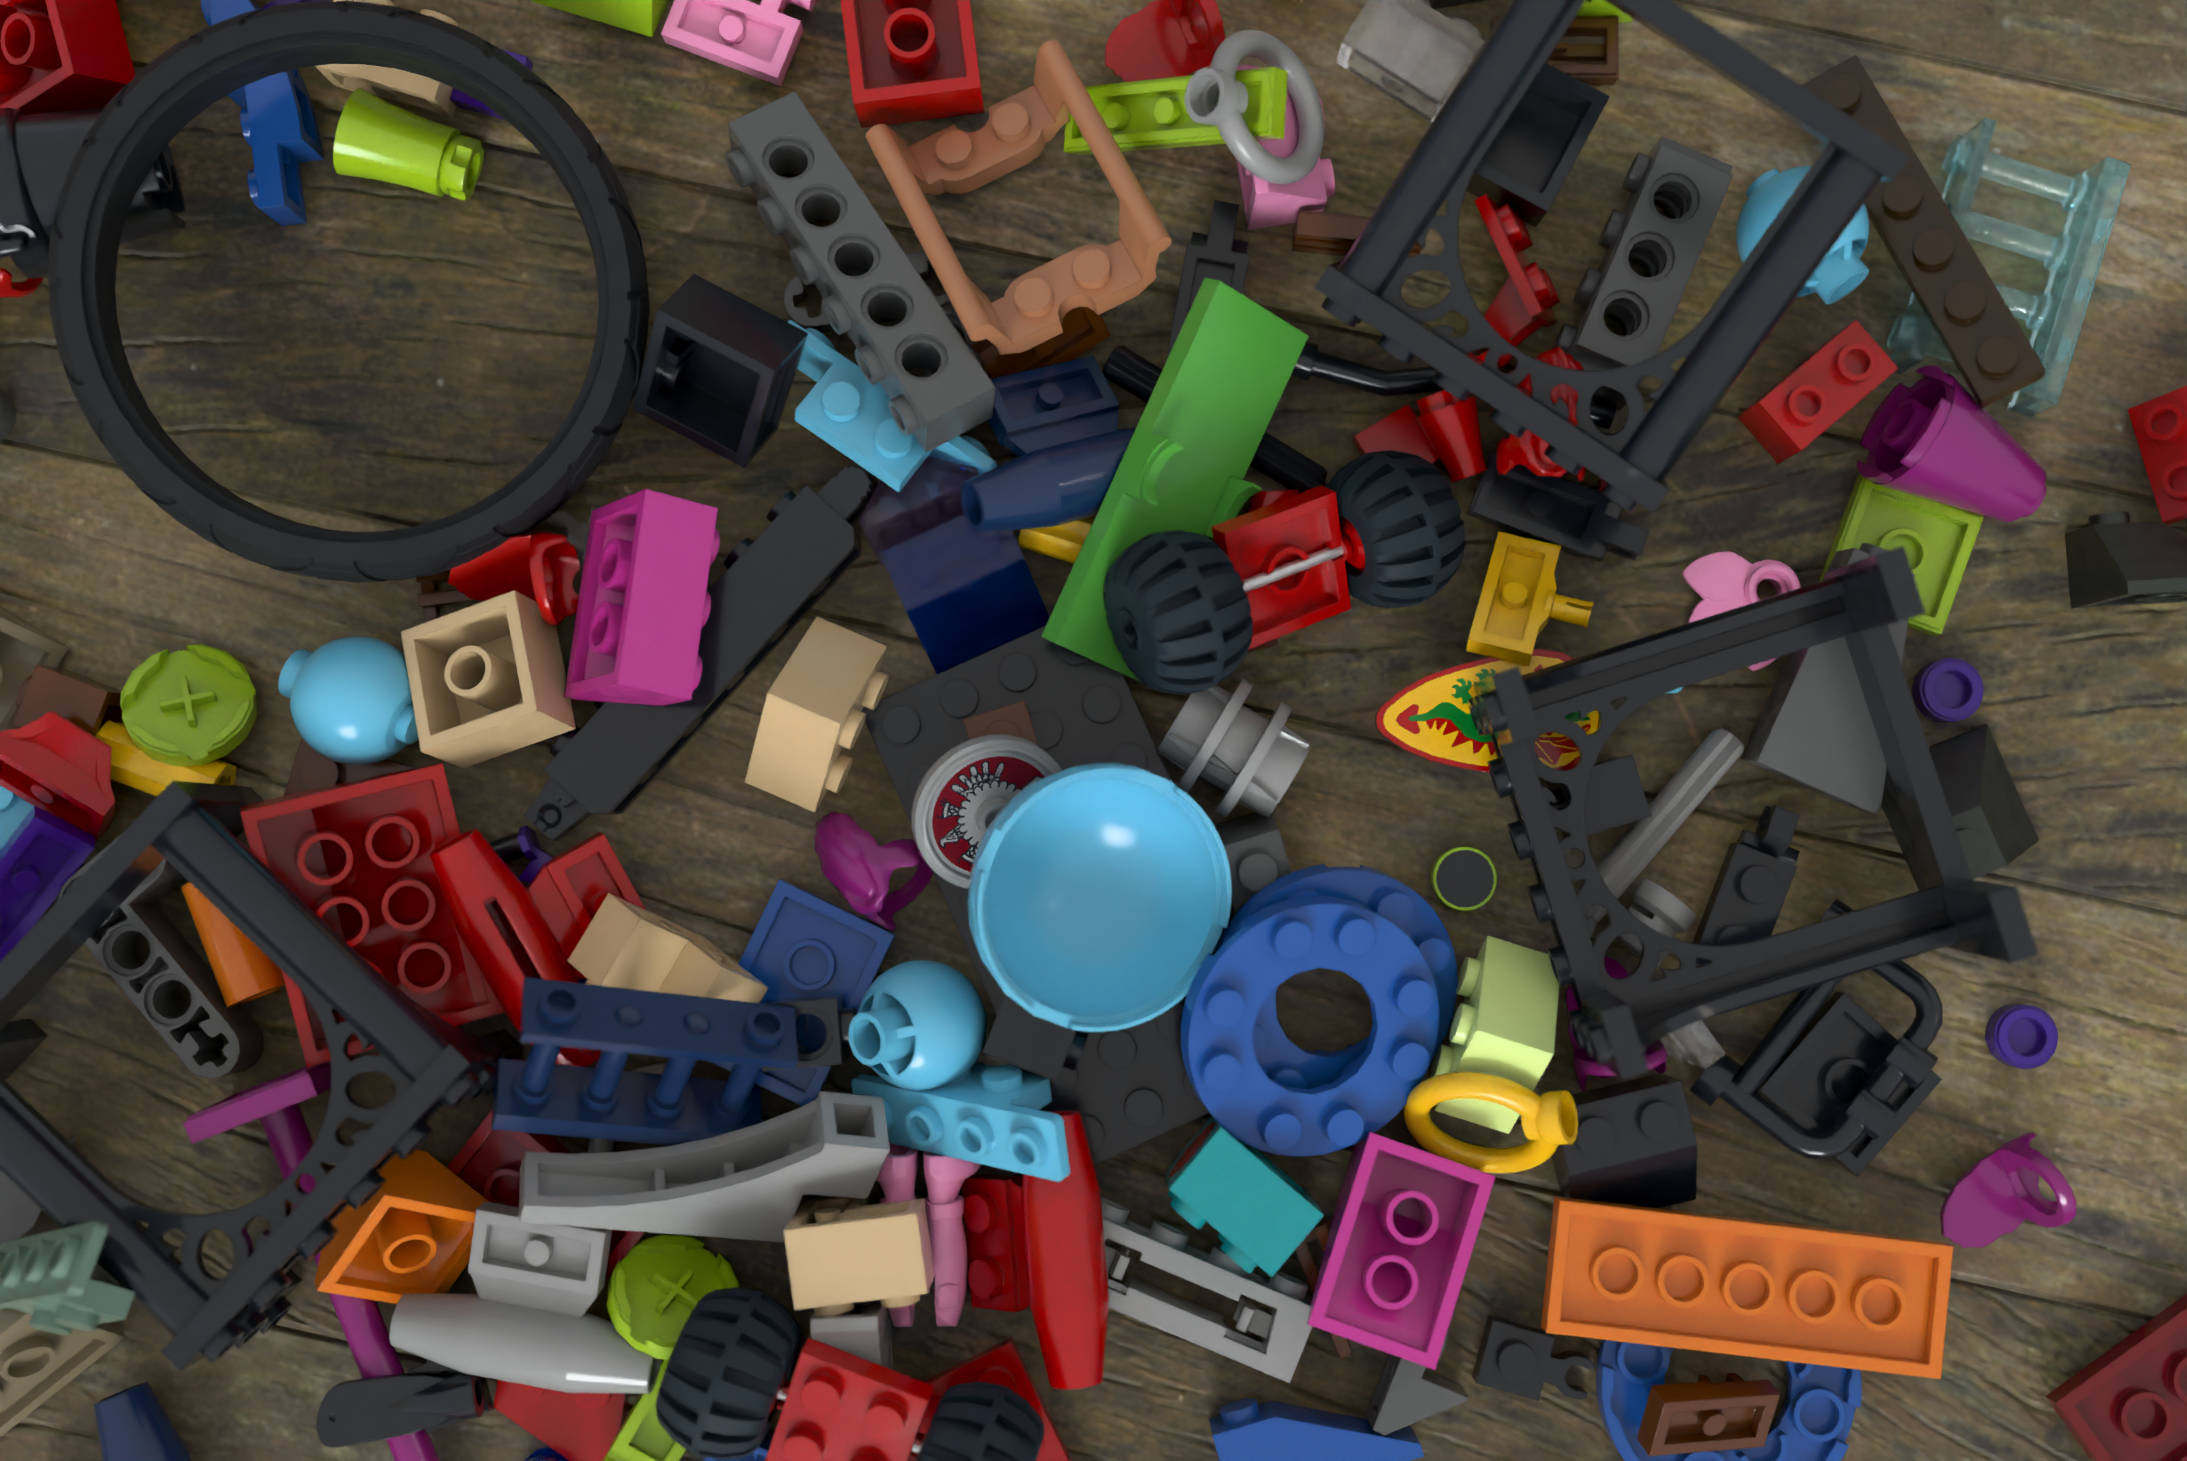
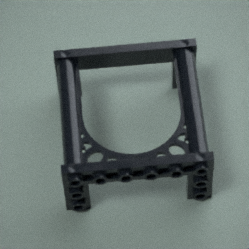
[1314,0,1911,513]
[1467,546,2039,1080]
[0,781,522,1371]

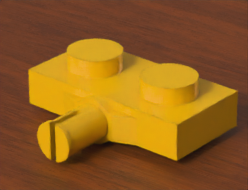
[1466,531,1594,666]

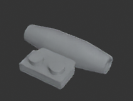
[389,1201,662,1394]

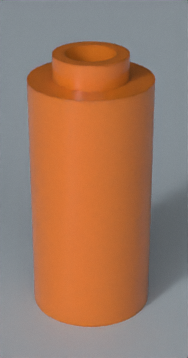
[181,882,286,1008]

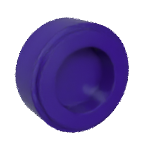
[1912,658,1983,723]
[1985,1003,2058,1069]

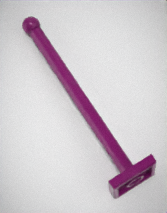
[183,1056,440,1461]

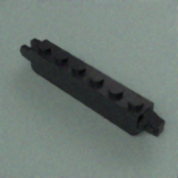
[525,464,877,841]

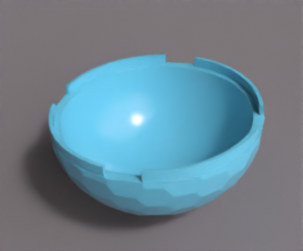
[968,763,1232,1032]

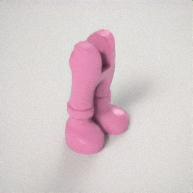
[876,1143,982,1327]

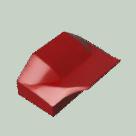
[0,711,116,843]

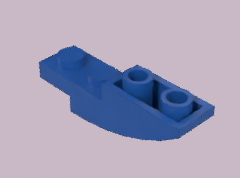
[200,0,324,226]

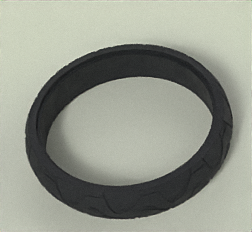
[48,0,650,583]

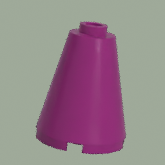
[1857,365,2047,522]

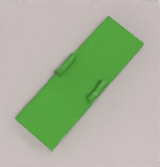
[1041,277,1309,682]

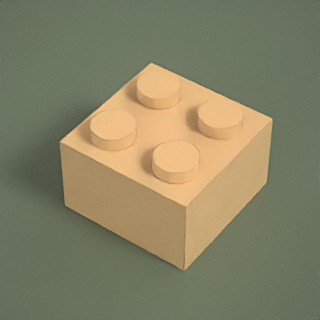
[401,590,576,768]

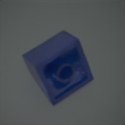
[880,515,1050,674]

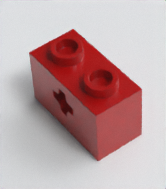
[1737,320,1898,464]

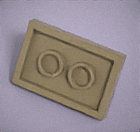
[0,1308,126,1437]

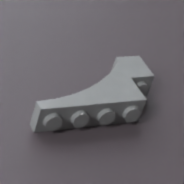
[519,1091,890,1242]

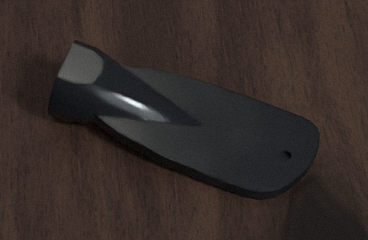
[316,1371,485,1448]

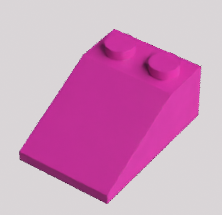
[1306,1132,1496,1370]

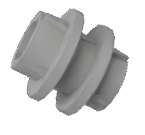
[1157,678,1311,818]

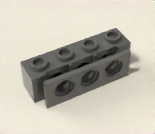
[1552,136,1733,411]

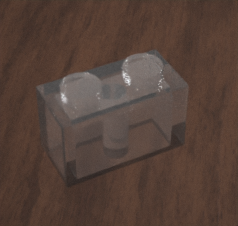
[1336,0,1484,123]

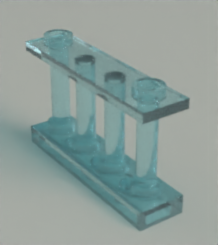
[1887,117,2131,417]

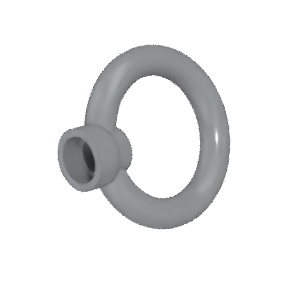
[1185,29,1324,184]

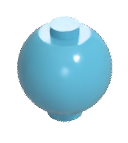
[1736,166,1869,304]
[278,636,419,765]
[848,960,987,1091]

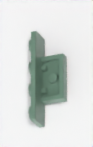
[0,1221,135,1335]

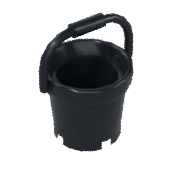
[0,107,185,278]

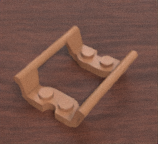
[866,40,1172,355]

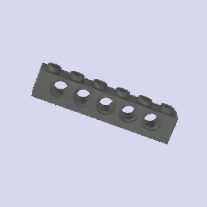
[725,91,995,452]

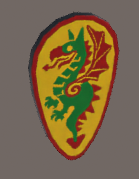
[1375,649,1599,773]

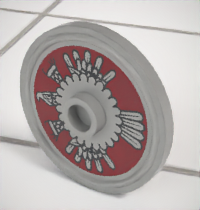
[911,735,1062,889]

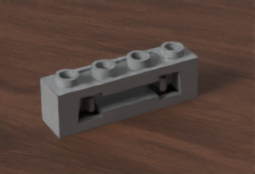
[1101,1197,1313,1383]

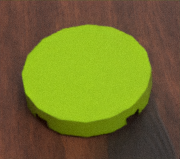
[120,644,258,766]
[607,1234,739,1360]

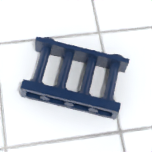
[492,977,798,1145]

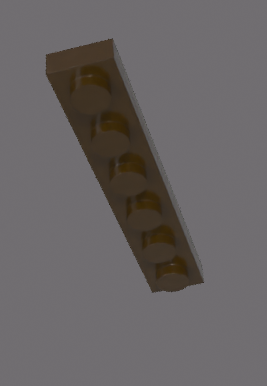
[1802,55,2046,409]

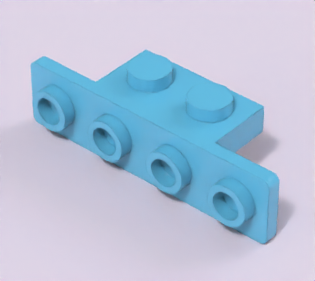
[788,320,997,492]
[851,1063,1070,1182]

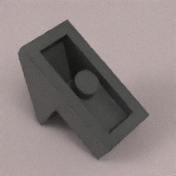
[1365,1328,1469,1435]

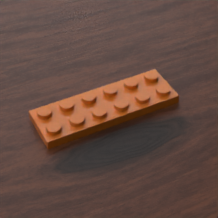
[1541,1196,1953,1379]

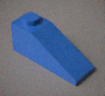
[1209,1398,1424,1461]

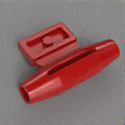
[429,828,646,1067]
[962,1110,1110,1389]

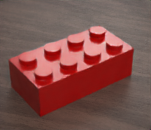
[840,0,985,128]

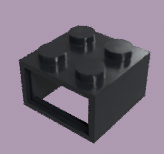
[1466,62,1610,227]
[632,274,808,468]

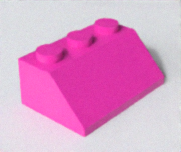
[564,489,720,706]

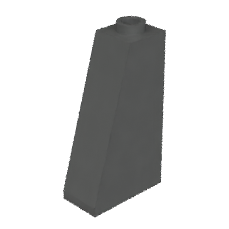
[1741,543,1915,814]

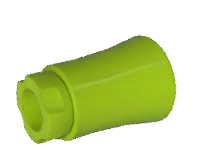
[333,88,484,201]

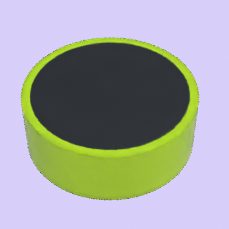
[1430,847,1497,911]

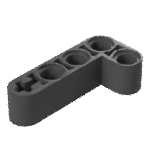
[58,837,264,1079]

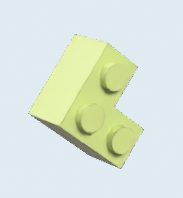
[1429,935,1559,1134]

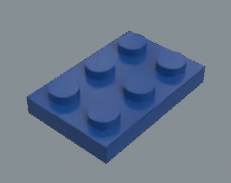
[710,879,897,1106]

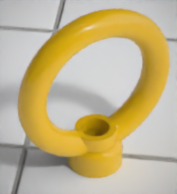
[1403,1072,1578,1173]

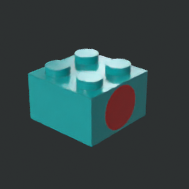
[1165,1115,1324,1277]

